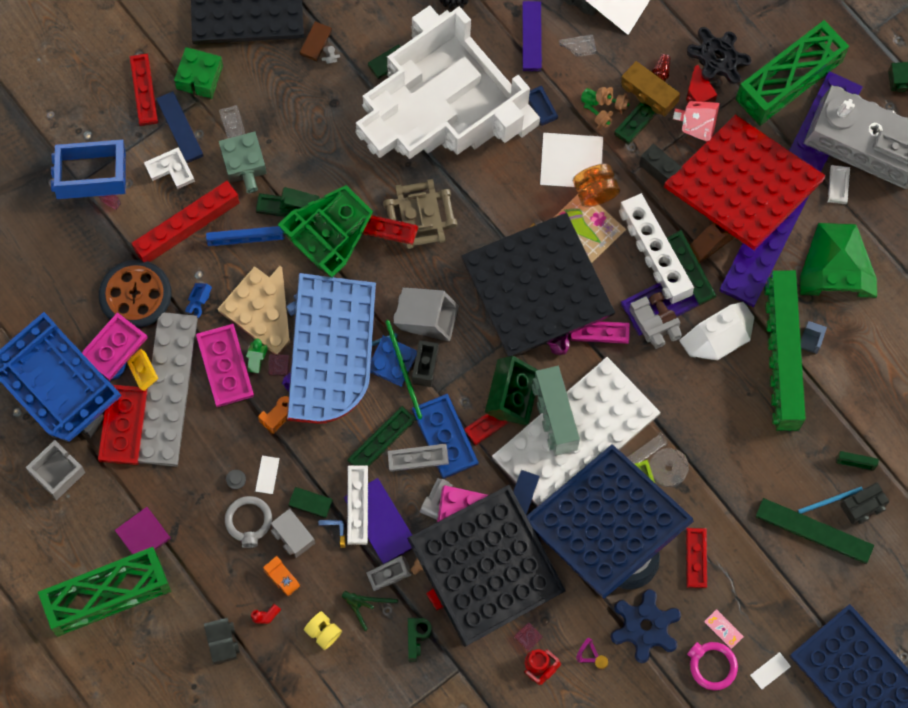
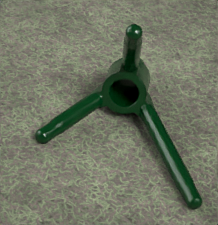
[342,591,398,631]

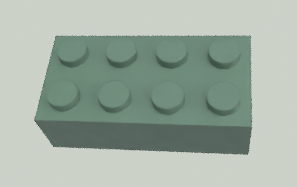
[532,365,580,456]

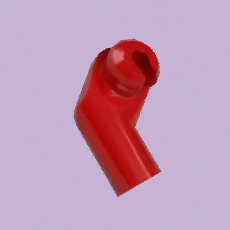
[251,604,281,624]

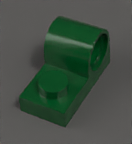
[408,618,432,662]

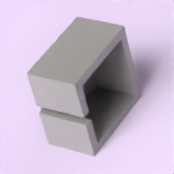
[26,440,85,500]

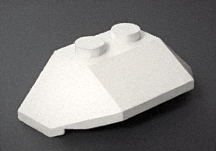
[680,302,754,360]

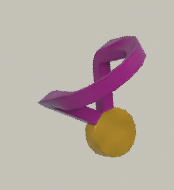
[576,638,608,669]

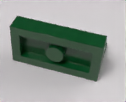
[279,187,320,212]

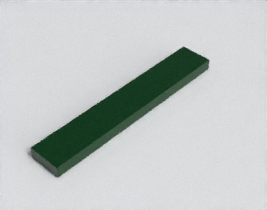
[755,498,874,564]

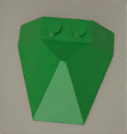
[278,185,373,278]
[800,223,877,298]

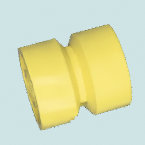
[304,611,342,650]

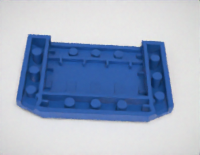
[0,312,122,442]

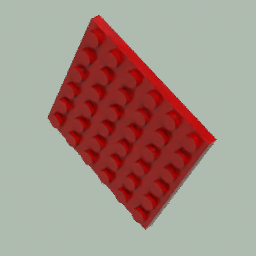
[664,114,825,251]

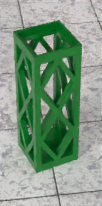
[735,20,849,126]
[38,547,171,637]

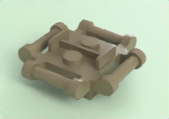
[383,179,457,249]

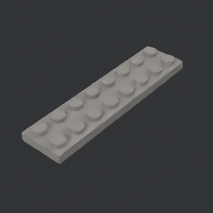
[138,313,198,467]

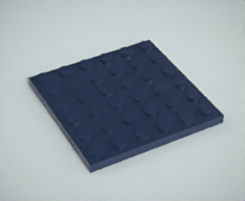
[526,444,694,599]

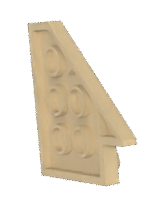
[218,266,290,357]

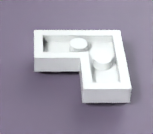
[144,147,195,189]

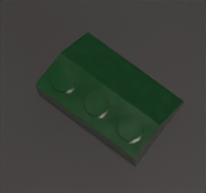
[485,356,538,425]

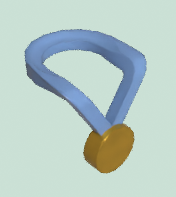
[318,520,346,548]

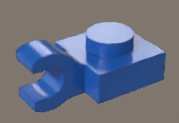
[185,283,212,318]

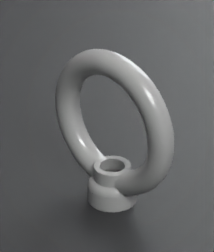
[225,496,272,548]

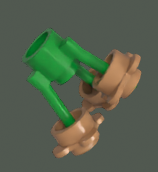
[581,87,630,130]

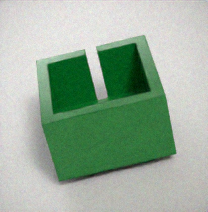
[174,47,223,99]

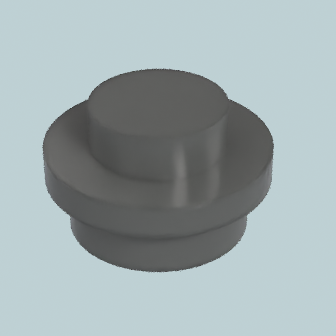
[226,470,246,489]

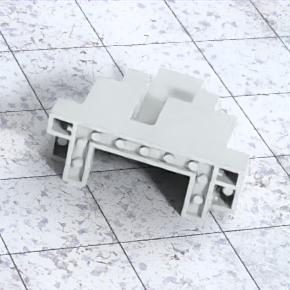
[355,5,540,159]

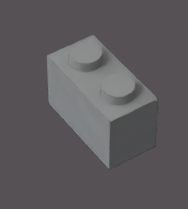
[271,509,315,558]

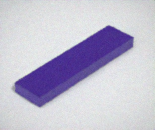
[522,1,542,71]

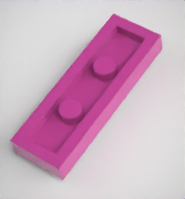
[571,321,630,344]

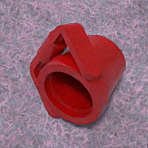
[524,649,561,685]

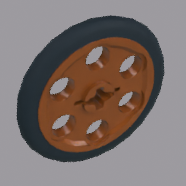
[99,260,172,328]

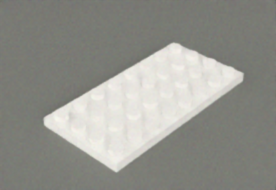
[492,357,661,507]

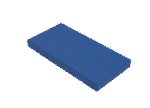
[412,394,479,479]

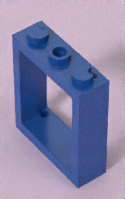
[51,140,126,199]

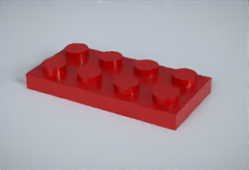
[98,385,148,465]

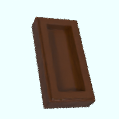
[300,21,332,61]

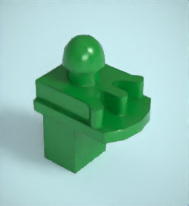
[246,338,267,374]

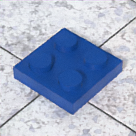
[370,335,417,387]

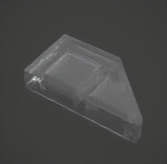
[559,34,596,57]

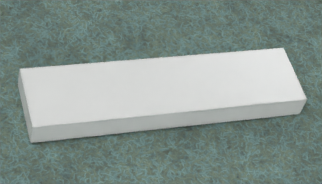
[347,466,368,545]

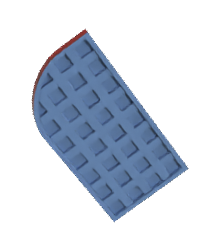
[287,273,376,424]

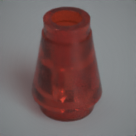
[651,54,671,81]

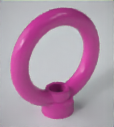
[687,642,738,691]

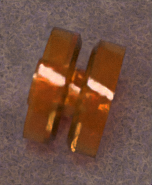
[572,164,621,207]

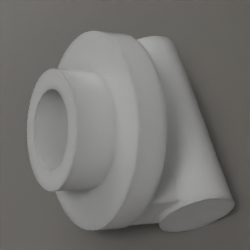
[322,46,340,64]

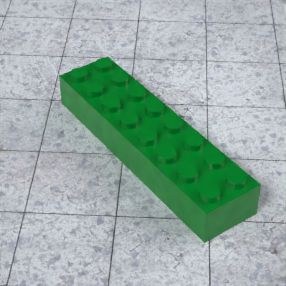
[764,270,806,431]

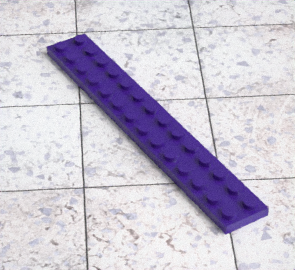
[719,71,863,308]

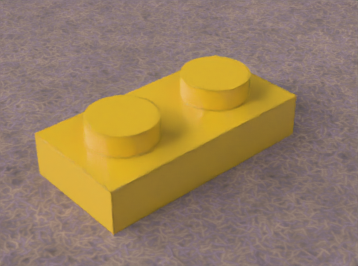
[127,349,159,391]

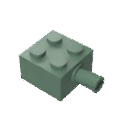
[219,132,267,193]

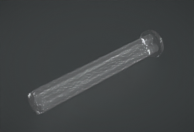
[627,432,669,464]

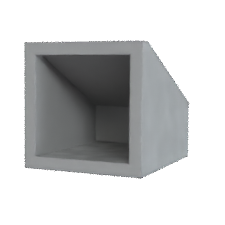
[393,288,459,341]

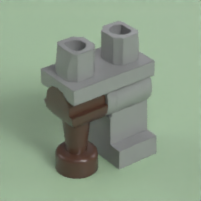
[629,292,682,349]

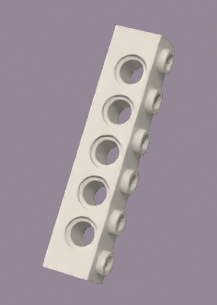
[619,193,694,304]

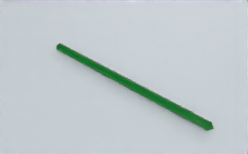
[385,320,423,419]

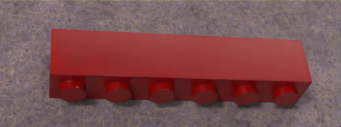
[132,181,240,262]

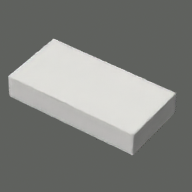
[828,165,850,204]

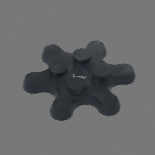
[687,27,752,84]

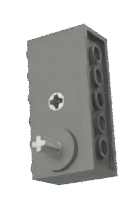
[803,85,908,189]

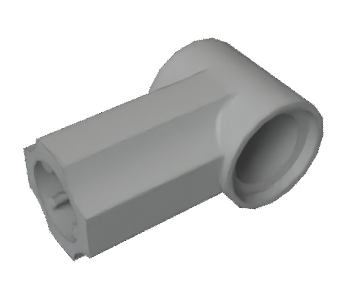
[420,478,453,520]

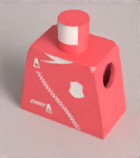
[673,101,720,142]

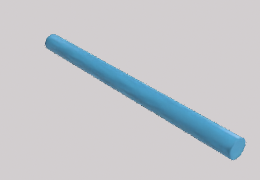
[798,487,863,514]

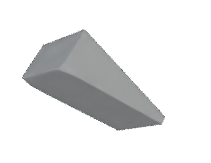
[366,556,413,591]

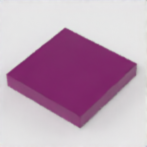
[115,507,171,555]

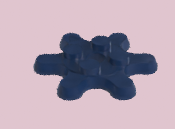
[610,589,681,663]

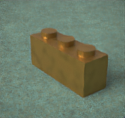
[621,61,680,117]

